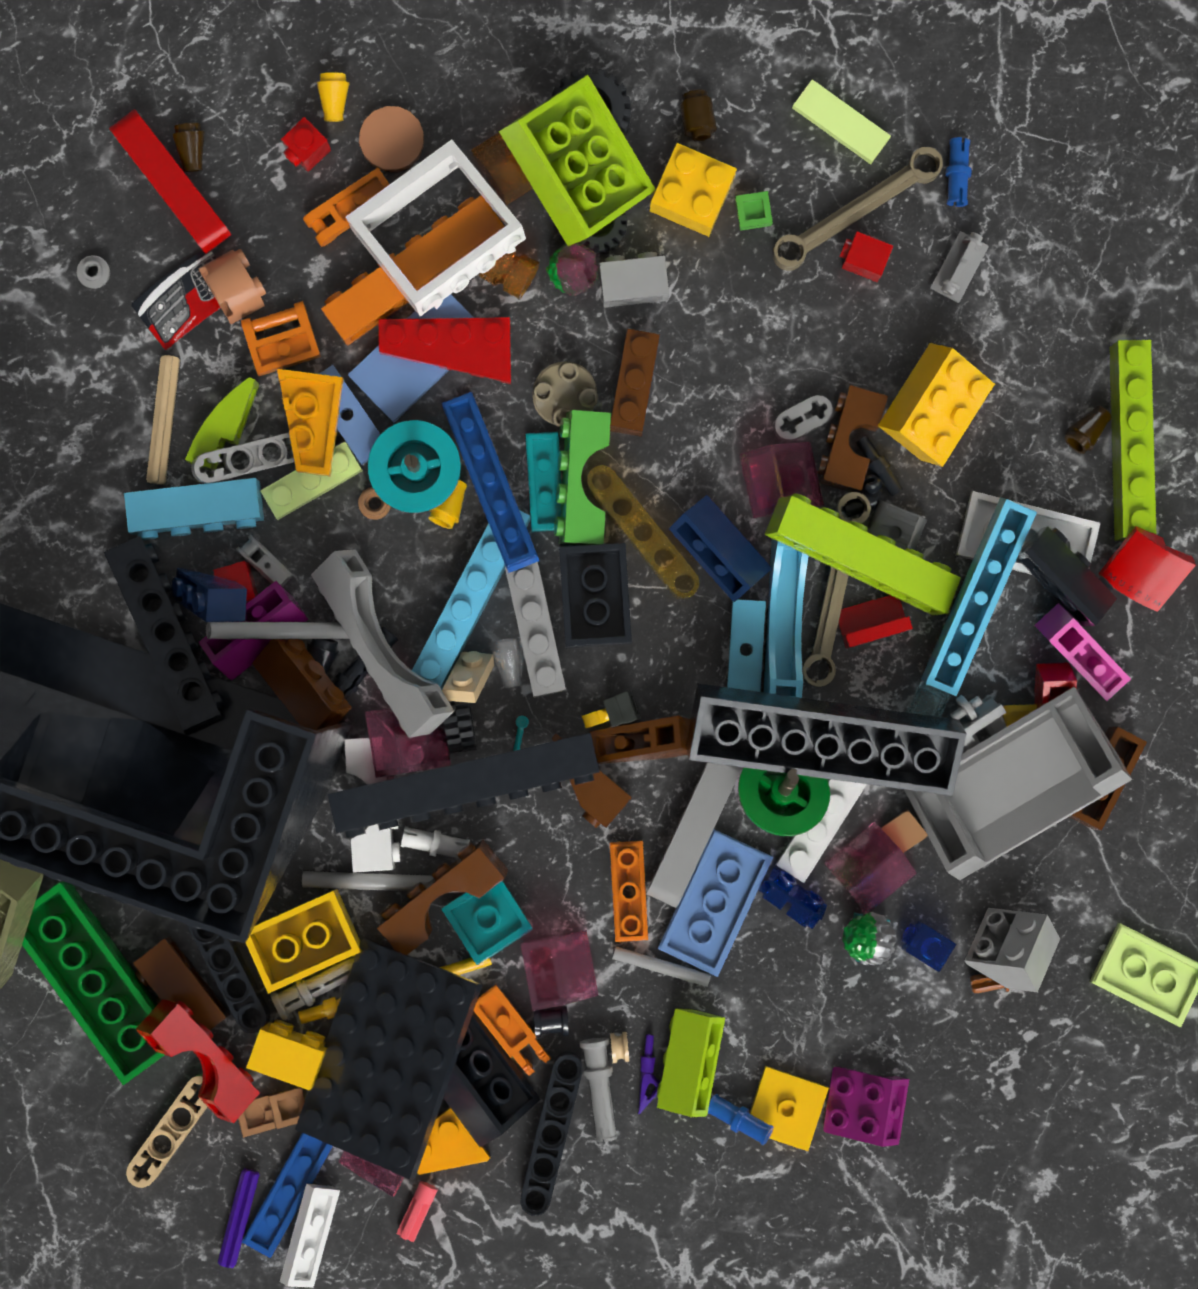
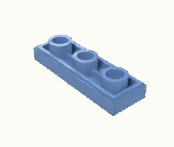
[319,365,381,465]

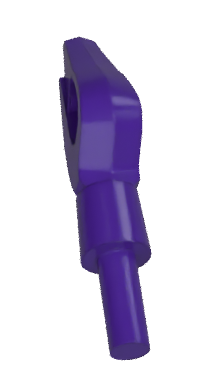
[637,1034,660,1114]

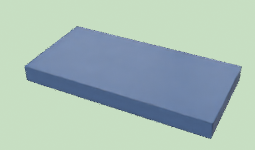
[348,294,474,423]
[658,829,773,977]

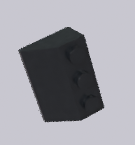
[1017,526,1117,626]

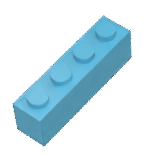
[124,478,264,540]

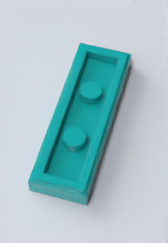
[526,432,561,532]

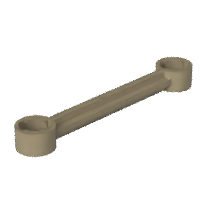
[773,147,943,271]
[802,492,871,687]

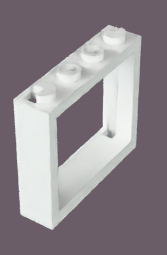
[346,139,526,316]

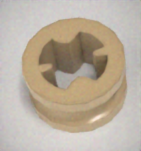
[610,1032,629,1063]

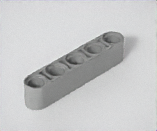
[646,762,742,908]

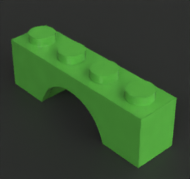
[554,410,611,546]

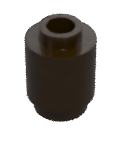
[680,89,717,141]

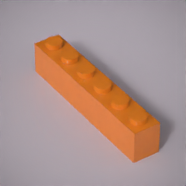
[321,195,505,346]

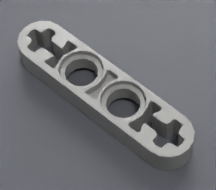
[191,432,295,483]

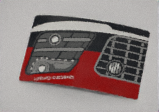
[131,250,221,350]

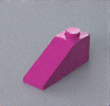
[1034,603,1131,701]

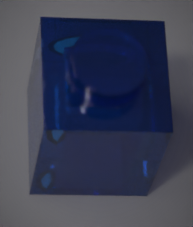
[901,921,957,972]

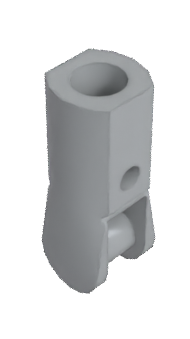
[236,534,293,587]

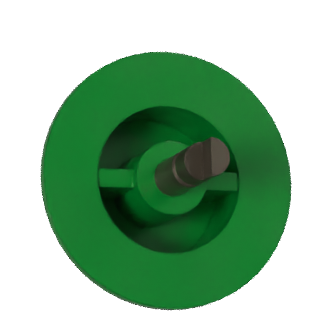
[738,767,830,836]

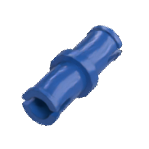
[945,137,972,207]
[708,1094,774,1146]

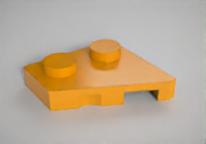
[417,1108,491,1175]

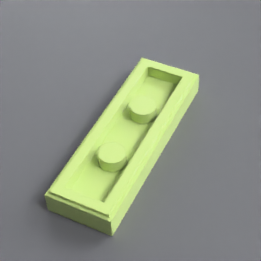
[792,80,891,164]

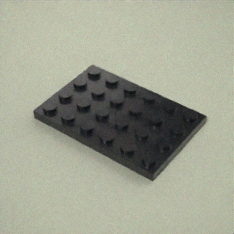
[295,939,482,1179]

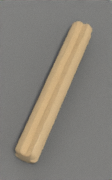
[146,355,180,485]

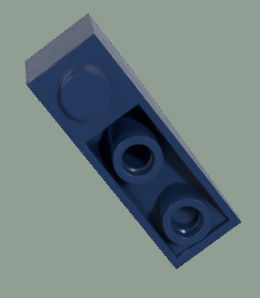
[171,568,247,622]

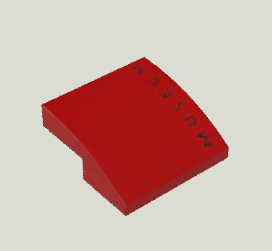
[1098,526,1196,612]

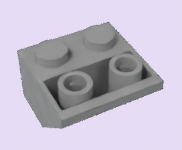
[964,908,1060,993]

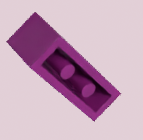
[198,581,309,681]

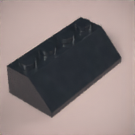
[443,1011,541,1147]

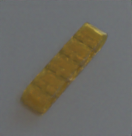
[587,465,699,600]

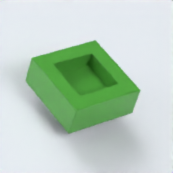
[735,191,773,231]

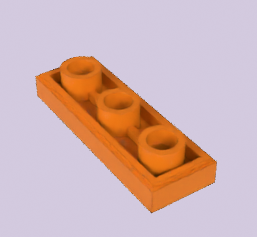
[610,841,648,942]

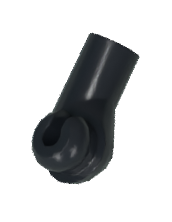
[843,474,883,518]

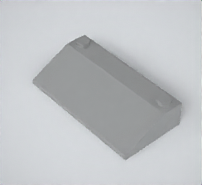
[904,687,1132,880]

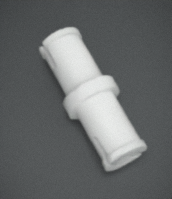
[401,826,470,858]

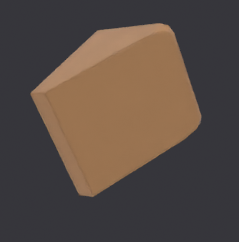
[881,808,928,854]

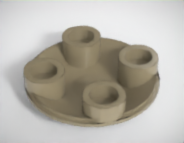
[532,361,598,427]

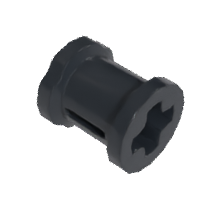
[534,1006,569,1038]

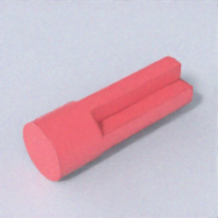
[396,1181,438,1242]

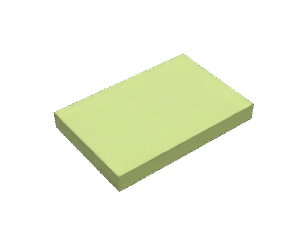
[1090,923,1198,1027]

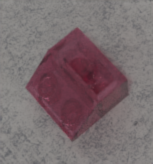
[521,930,598,1011]

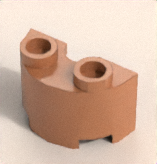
[198,249,266,325]

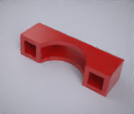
[136,999,260,1124]

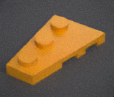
[277,369,344,477]

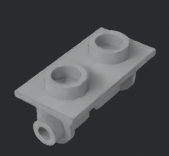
[930,231,989,303]

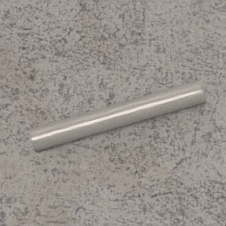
[612,946,711,987]

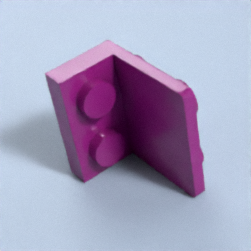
[823,1067,909,1147]

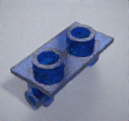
[758,867,827,929]

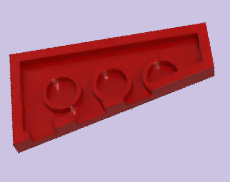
[378,317,511,384]

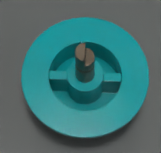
[368,420,461,513]

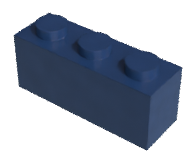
[669,495,773,602]

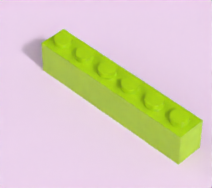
[1109,340,1156,541]
[765,493,961,615]

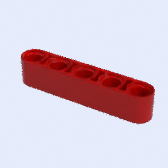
[109,109,232,254]

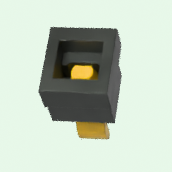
[582,691,641,728]

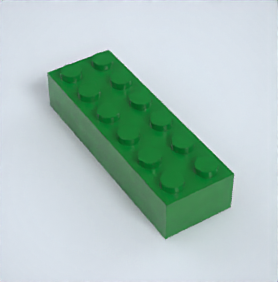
[22,881,165,1086]

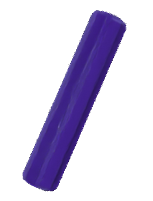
[218,1168,259,1268]

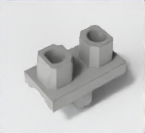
[950,695,1006,752]

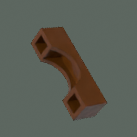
[377,840,508,955]

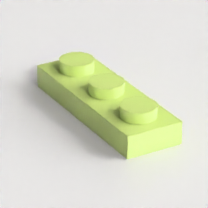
[260,442,363,520]

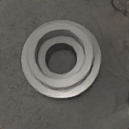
[77,256,110,289]

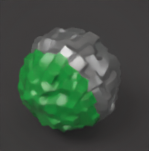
[842,912,896,965]

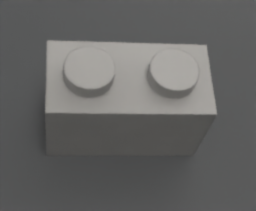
[599,252,669,308]

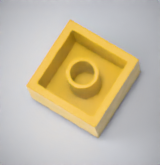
[650,143,737,237]
[246,1020,327,1091]

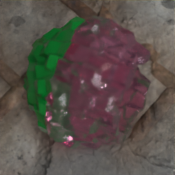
[546,243,599,296]

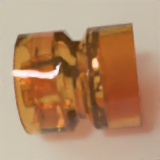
[479,251,540,300]

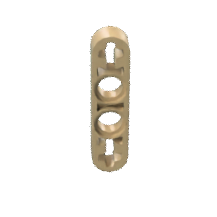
[126,1074,207,1188]

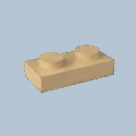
[442,651,494,703]

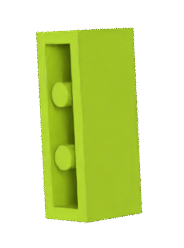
[657,1009,725,1117]

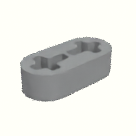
[773,395,833,442]

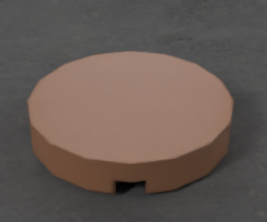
[359,106,424,172]

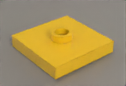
[750,1066,829,1151]

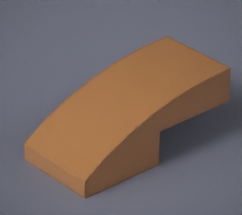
[238,1087,305,1138]

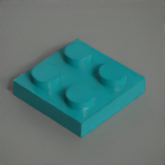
[442,880,533,965]

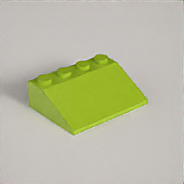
[499,75,656,247]

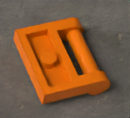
[241,301,321,376]

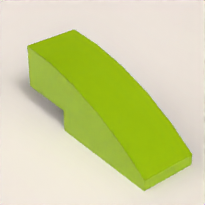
[185,377,259,471]

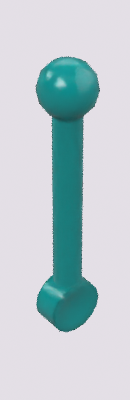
[513,715,529,751]

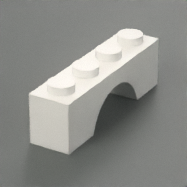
[344,737,401,872]

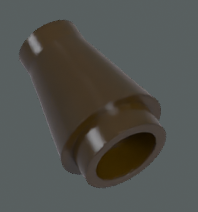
[172,123,205,172]
[1065,406,1112,454]

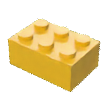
[878,343,995,467]
[246,889,361,993]

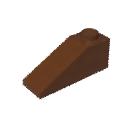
[590,715,691,764]
[552,734,632,828]

